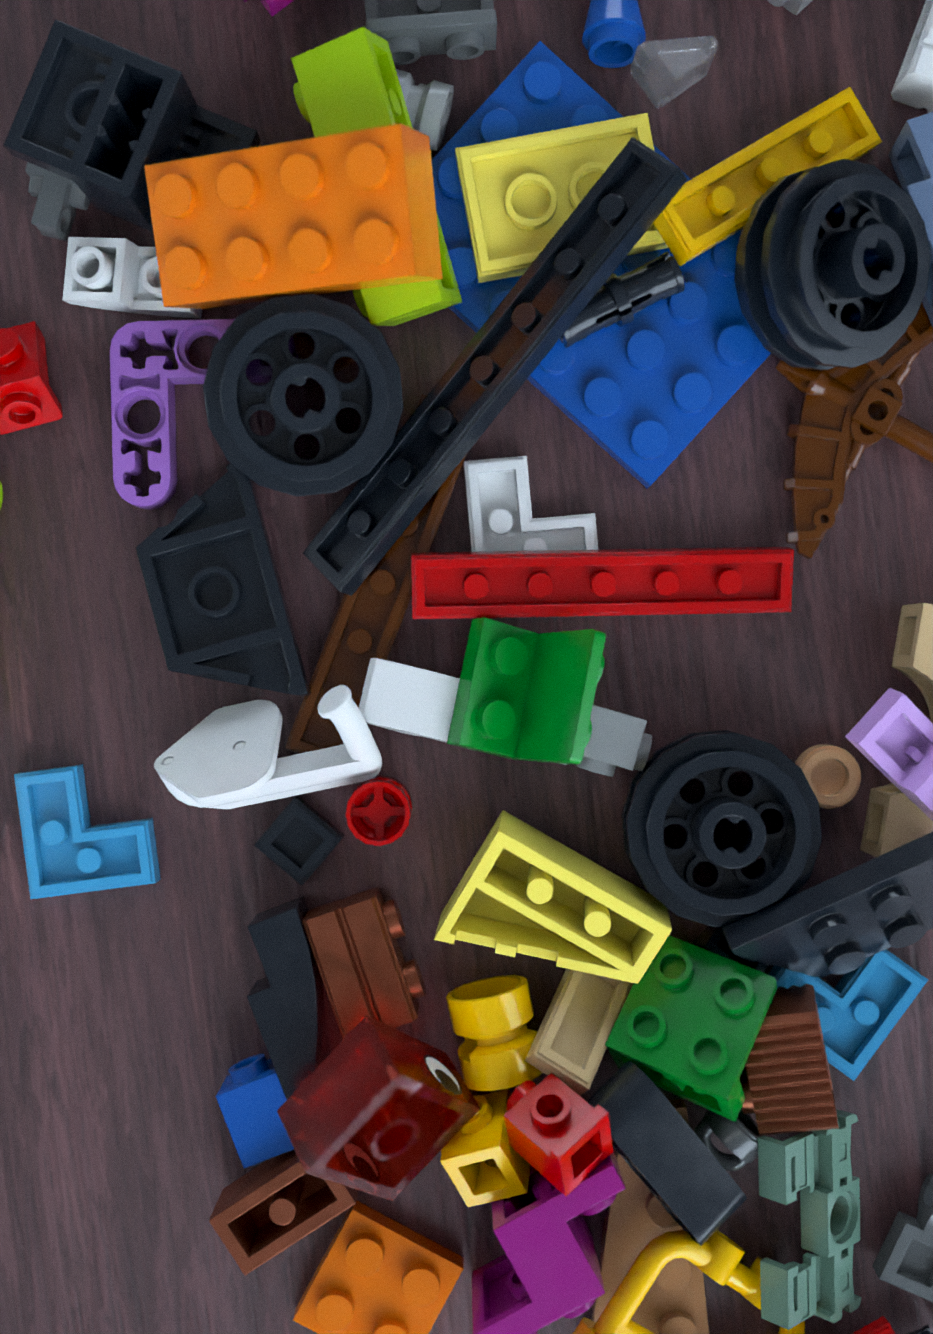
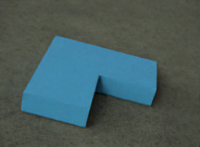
[14,764,161,899]
[768,949,928,1081]

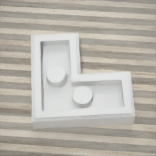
[464,456,598,552]

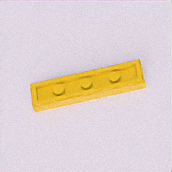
[653,87,882,266]

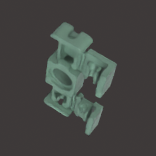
[758,1109,862,1330]

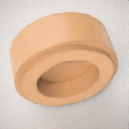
[795,744,861,809]

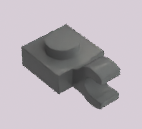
[872,1174,933,1302]

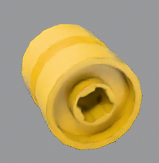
[446,975,543,1091]

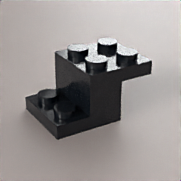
[3,19,261,232]

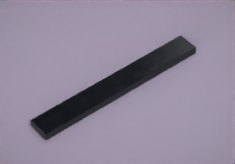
[303,137,687,596]

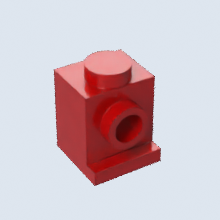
[503,1073,613,1196]

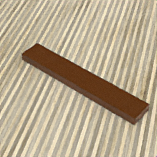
[285,394,468,754]

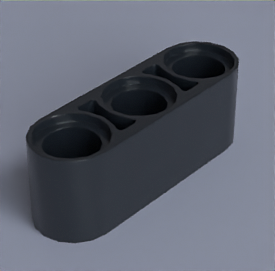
[587,1060,747,1247]

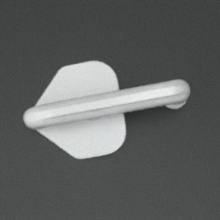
[154,685,383,809]

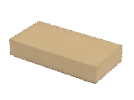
[525,969,633,1095]

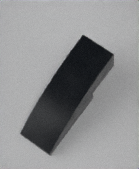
[247,896,325,1117]

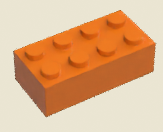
[144,123,443,309]

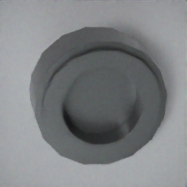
[694,1108,760,1171]

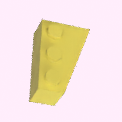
[434,810,672,984]

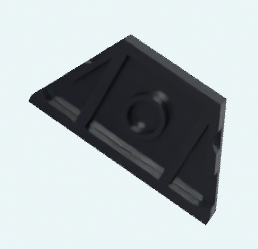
[136,463,311,697]
[722,832,933,978]

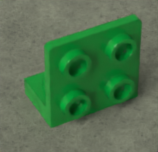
[447,617,606,764]
[605,935,778,1122]

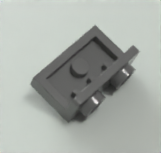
[364,0,497,65]

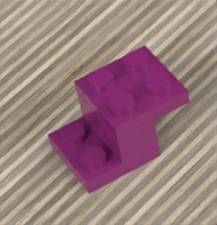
[472,1149,626,1334]

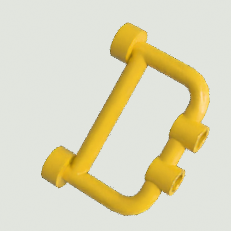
[573,1230,805,1334]

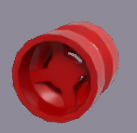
[345,775,413,846]

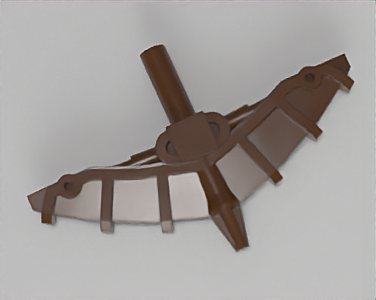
[775,303,933,560]

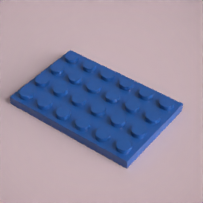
[431,41,771,489]

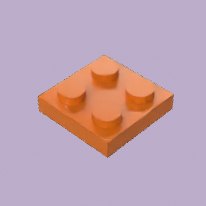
[293,1201,464,1334]

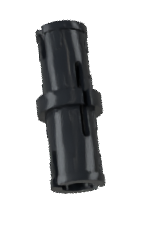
[560,251,685,348]

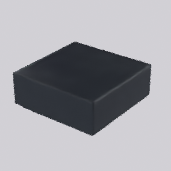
[254,795,344,886]

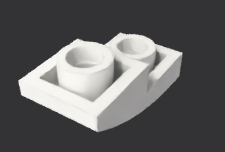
[63,237,202,318]
[359,658,475,751]

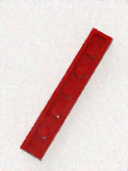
[411,547,794,619]

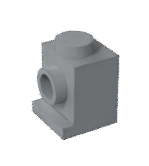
[560,705,652,777]

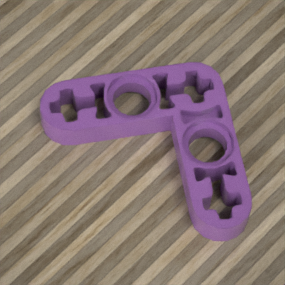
[110,319,299,510]

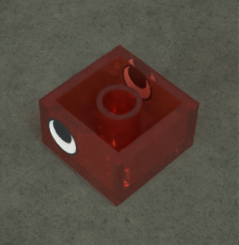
[277,1016,481,1201]

